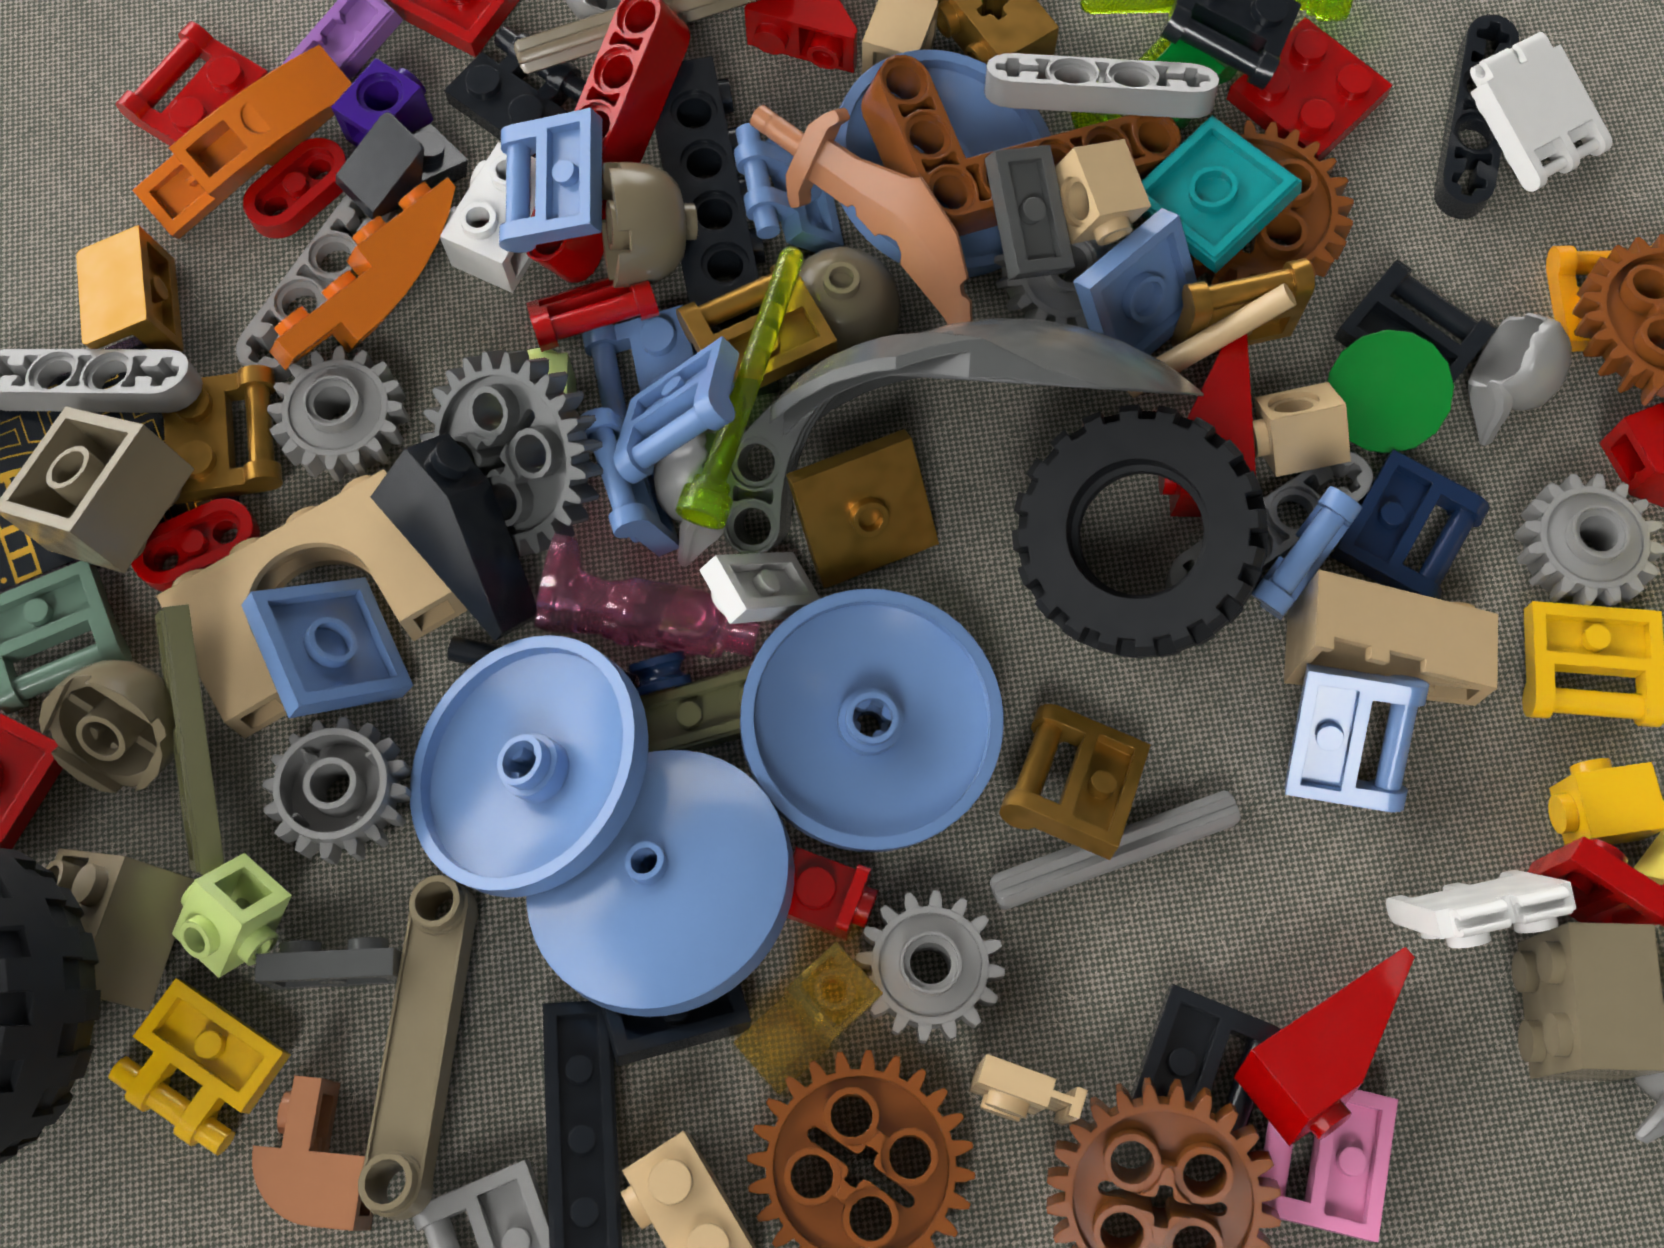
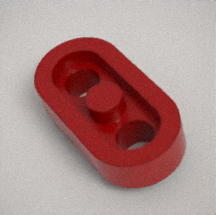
[243,138,347,239]
[131,498,260,592]

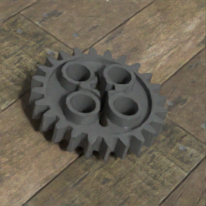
[420,349,603,557]

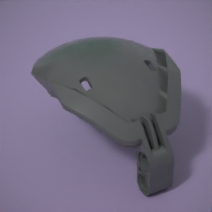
[723,318,1204,554]

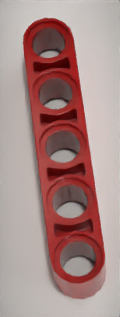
[526,0,690,283]

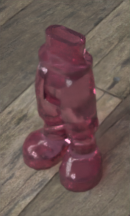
[534,533,760,658]

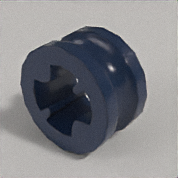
[628,651,692,697]

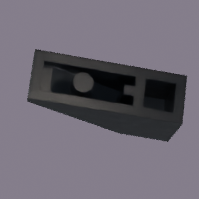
[370,432,540,641]

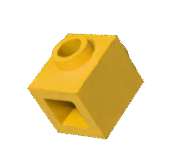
[1548,758,1664,845]

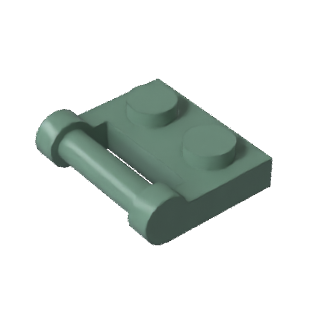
[0,561,132,714]

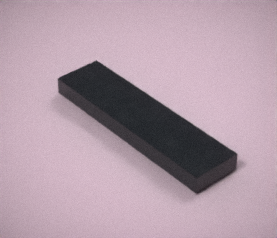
[542,1001,622,1248]

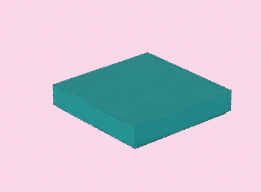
[1141,116,1302,274]

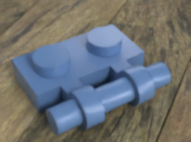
[734,123,844,253]

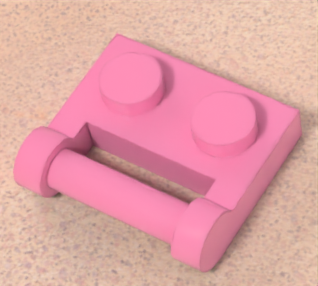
[1259,1090,1398,1242]

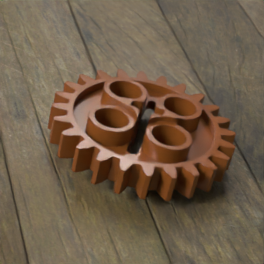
[1190,120,1354,286]
[1572,234,1664,406]
[747,1050,975,1248]
[1046,1077,1281,1248]

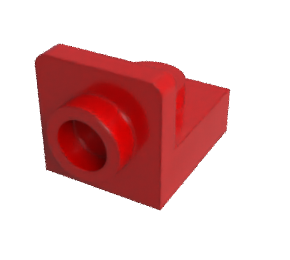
[787,847,879,941]

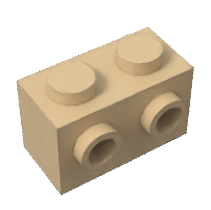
[621,1130,757,1248]

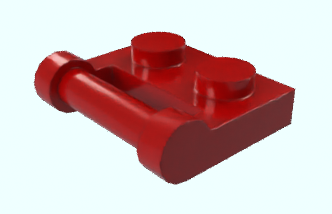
[115,21,268,146]
[526,277,660,352]
[1527,836,1664,927]

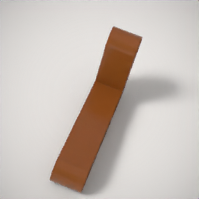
[861,55,1181,236]

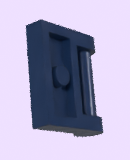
[1331,449,1490,599]

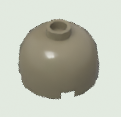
[602,162,698,288]
[783,246,901,366]
[39,660,175,793]

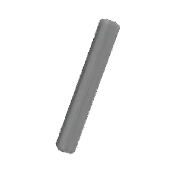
[990,790,1241,910]

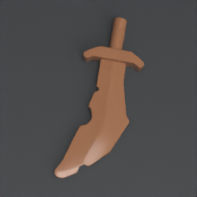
[750,105,973,325]

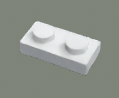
[699,552,820,624]

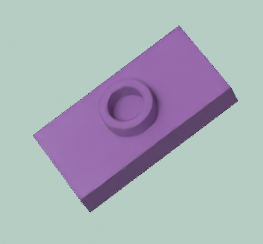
[283,0,403,80]

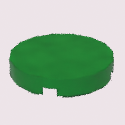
[1327,330,1454,454]

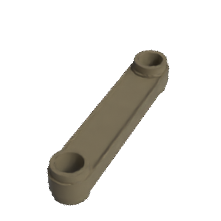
[358,875,479,1221]

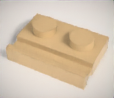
[969,1054,1088,1126]

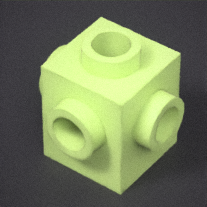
[172,853,292,978]

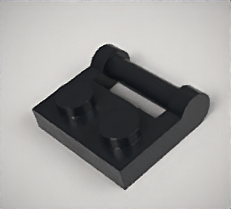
[1159,0,1302,90]
[1334,259,1498,383]
[1131,984,1281,1131]

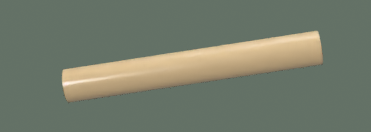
[1128,283,1297,398]

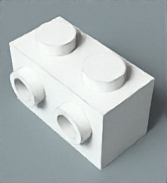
[440,142,536,293]

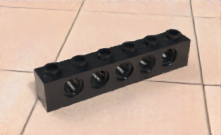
[655,56,779,400]

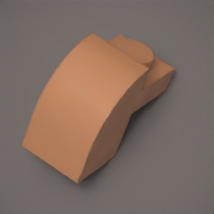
[252,1075,373,1231]

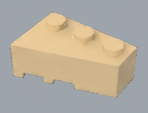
[1284,569,1498,706]

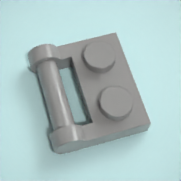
[412,1160,549,1248]

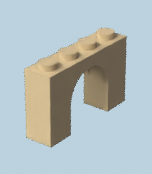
[156,469,468,739]

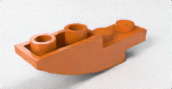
[132,45,352,239]
[269,177,456,371]

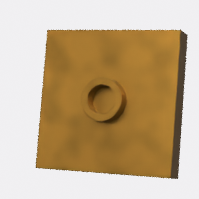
[786,429,939,589]

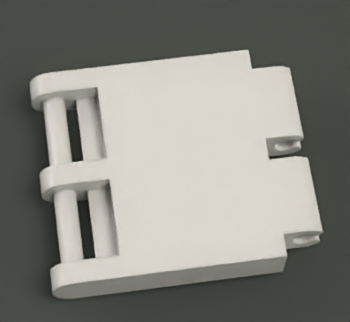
[1470,32,1612,192]
[1386,870,1576,948]

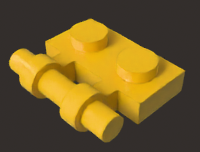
[108,978,291,1156]

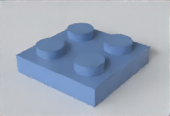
[1073,208,1197,355]
[241,577,413,718]

